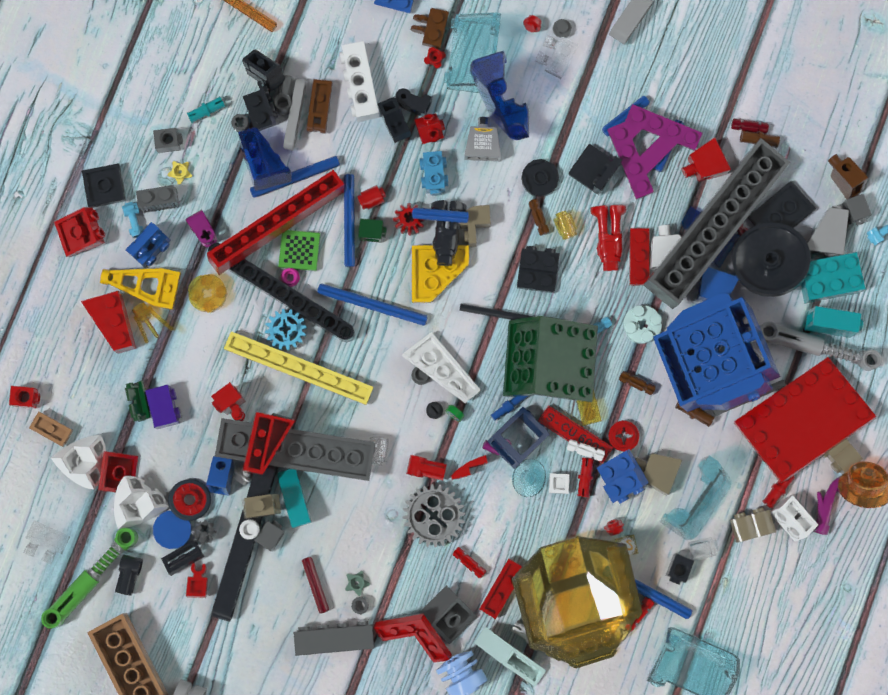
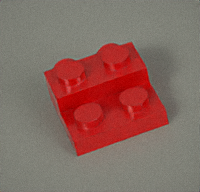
[54,207,105,257]

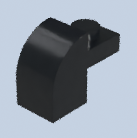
[377,96,412,143]

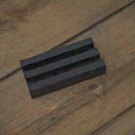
[161,540,205,576]

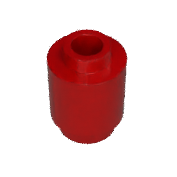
[357,185,387,210]

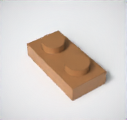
[29,411,73,447]

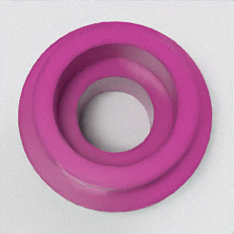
[281,268,300,287]

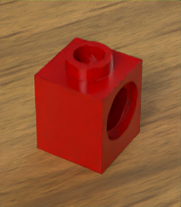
[9,386,41,409]

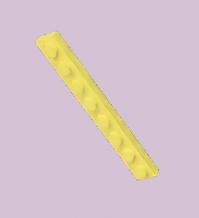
[224,331,374,405]

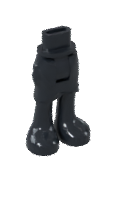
[431,200,467,266]

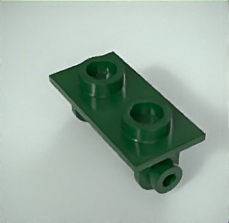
[125,380,151,422]

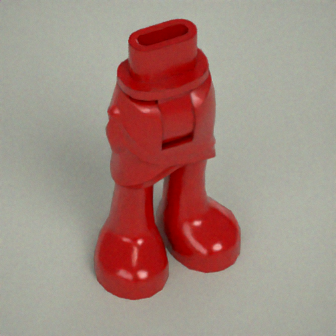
[590,205,626,271]

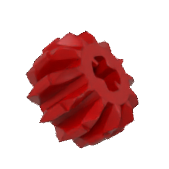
[393,203,425,236]

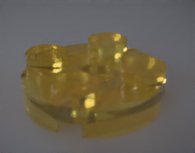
[188,274,227,313]

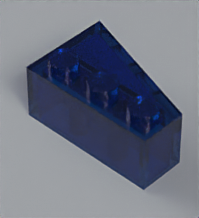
[238,127,291,191]

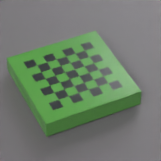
[278,230,320,271]

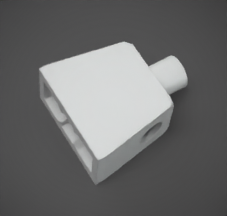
[649,225,680,270]

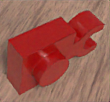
[186,563,208,598]

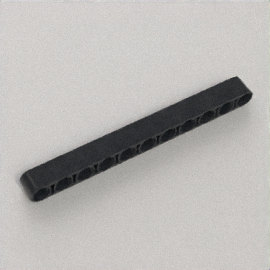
[211,413,292,622]

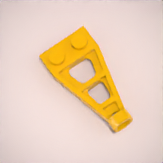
[100,268,181,310]

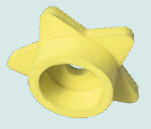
[168,161,192,185]

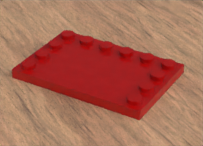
[734,357,876,484]

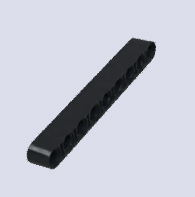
[208,243,355,342]

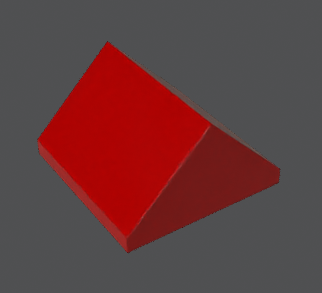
[98,451,138,493]

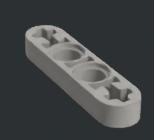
[284,79,307,151]

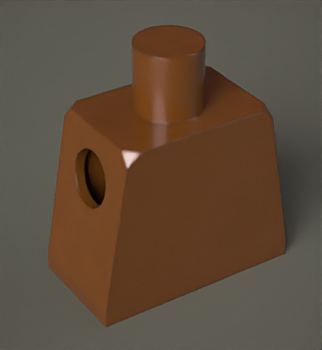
[828,154,868,199]

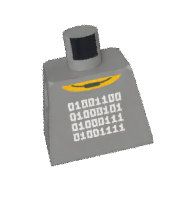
[464,117,501,161]

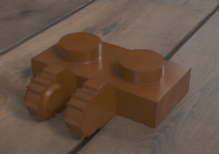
[410,8,449,49]

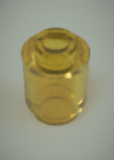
[553,210,577,240]

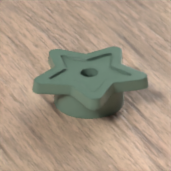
[345,571,370,596]

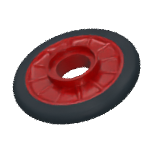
[168,479,211,521]

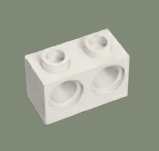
[770,495,818,542]

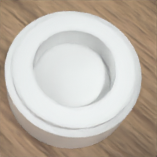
[239,520,260,539]

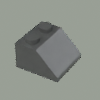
[419,585,477,644]

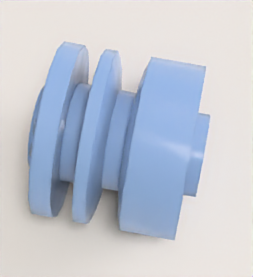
[436,650,488,695]

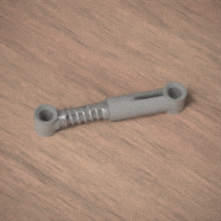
[760,321,882,371]

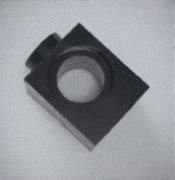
[666,553,694,585]

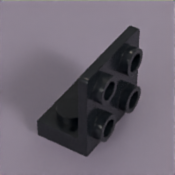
[242,81,278,132]
[568,144,622,195]

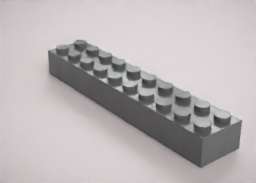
[643,138,790,309]

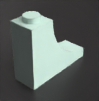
[474,627,546,686]

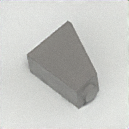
[807,206,849,257]

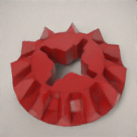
[608,421,639,452]

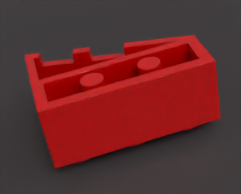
[81,291,136,354]
[242,412,295,475]

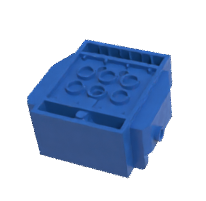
[653,293,781,412]

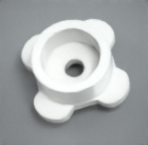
[234,467,253,485]

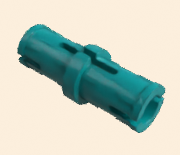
[187,96,225,123]

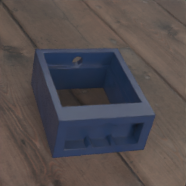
[487,407,550,469]

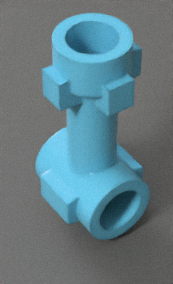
[122,202,144,238]
[866,220,888,246]

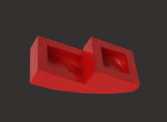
[451,455,488,480]

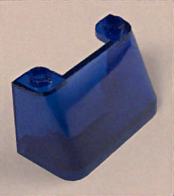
[470,50,529,140]

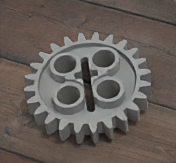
[402,484,465,547]

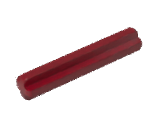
[302,557,329,614]

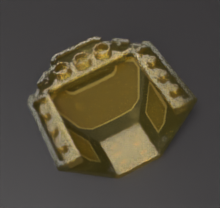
[512,536,642,669]

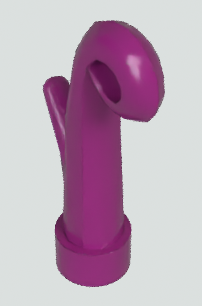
[813,477,853,535]

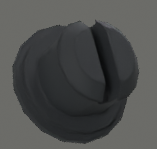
[426,402,443,419]

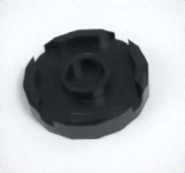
[521,159,559,197]

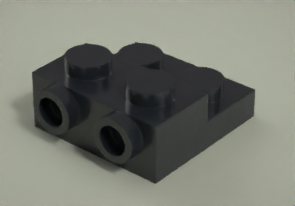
[517,246,560,293]

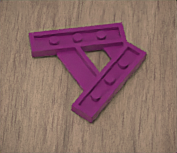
[607,104,702,199]

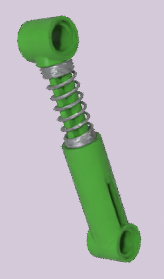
[41,528,138,629]

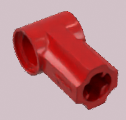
[406,455,447,481]

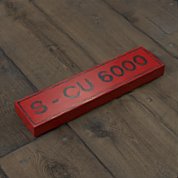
[538,405,613,464]

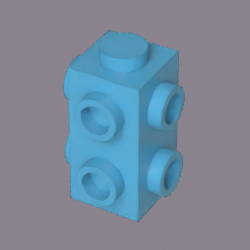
[420,151,448,196]

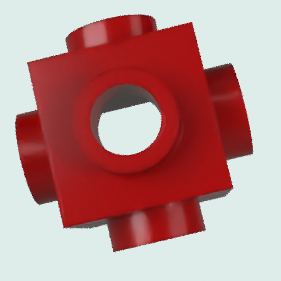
[415,113,445,144]

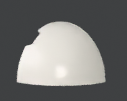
[51,435,106,489]
[114,476,169,529]

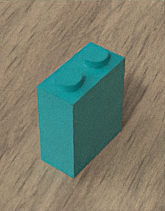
[805,306,864,338]

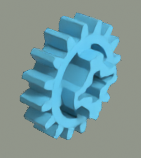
[265,309,307,351]

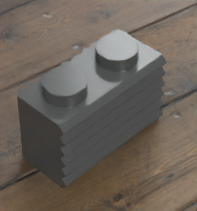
[136,185,179,213]

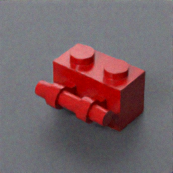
[211,382,246,421]

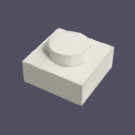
[549,473,569,494]

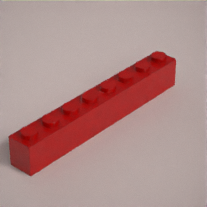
[207,170,345,275]

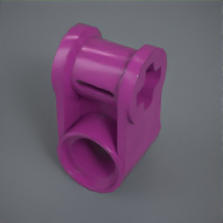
[186,209,217,248]

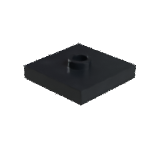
[82,163,126,208]

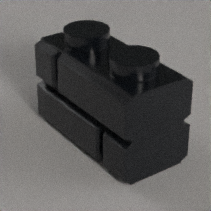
[242,49,285,90]

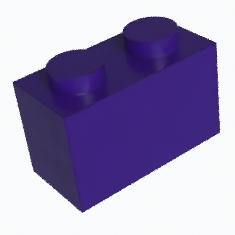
[145,385,182,429]

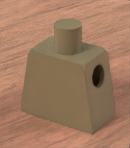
[636,453,682,496]
[242,494,282,519]

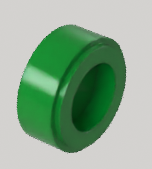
[445,405,465,422]

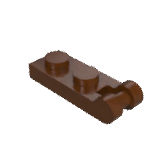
[307,79,333,134]

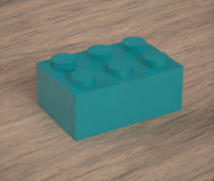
[800,252,866,304]

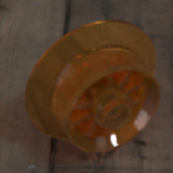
[838,462,888,508]

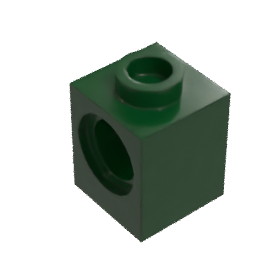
[358,218,387,243]

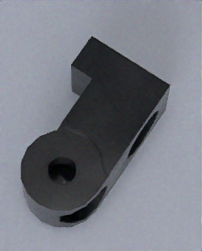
[395,88,432,117]

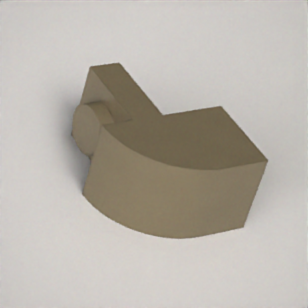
[460,205,491,247]

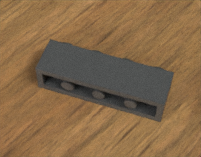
[293,621,375,656]

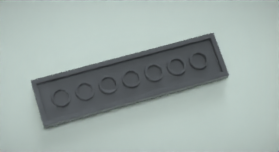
[215,418,376,481]

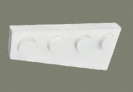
[402,332,481,403]

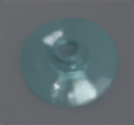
[512,459,546,497]

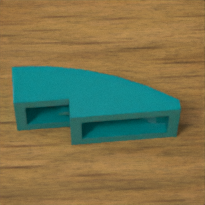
[277,469,312,529]

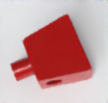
[682,138,731,182]

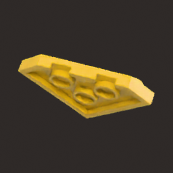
[412,245,469,303]

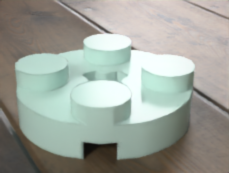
[623,305,662,344]

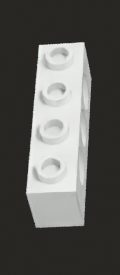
[339,41,380,122]

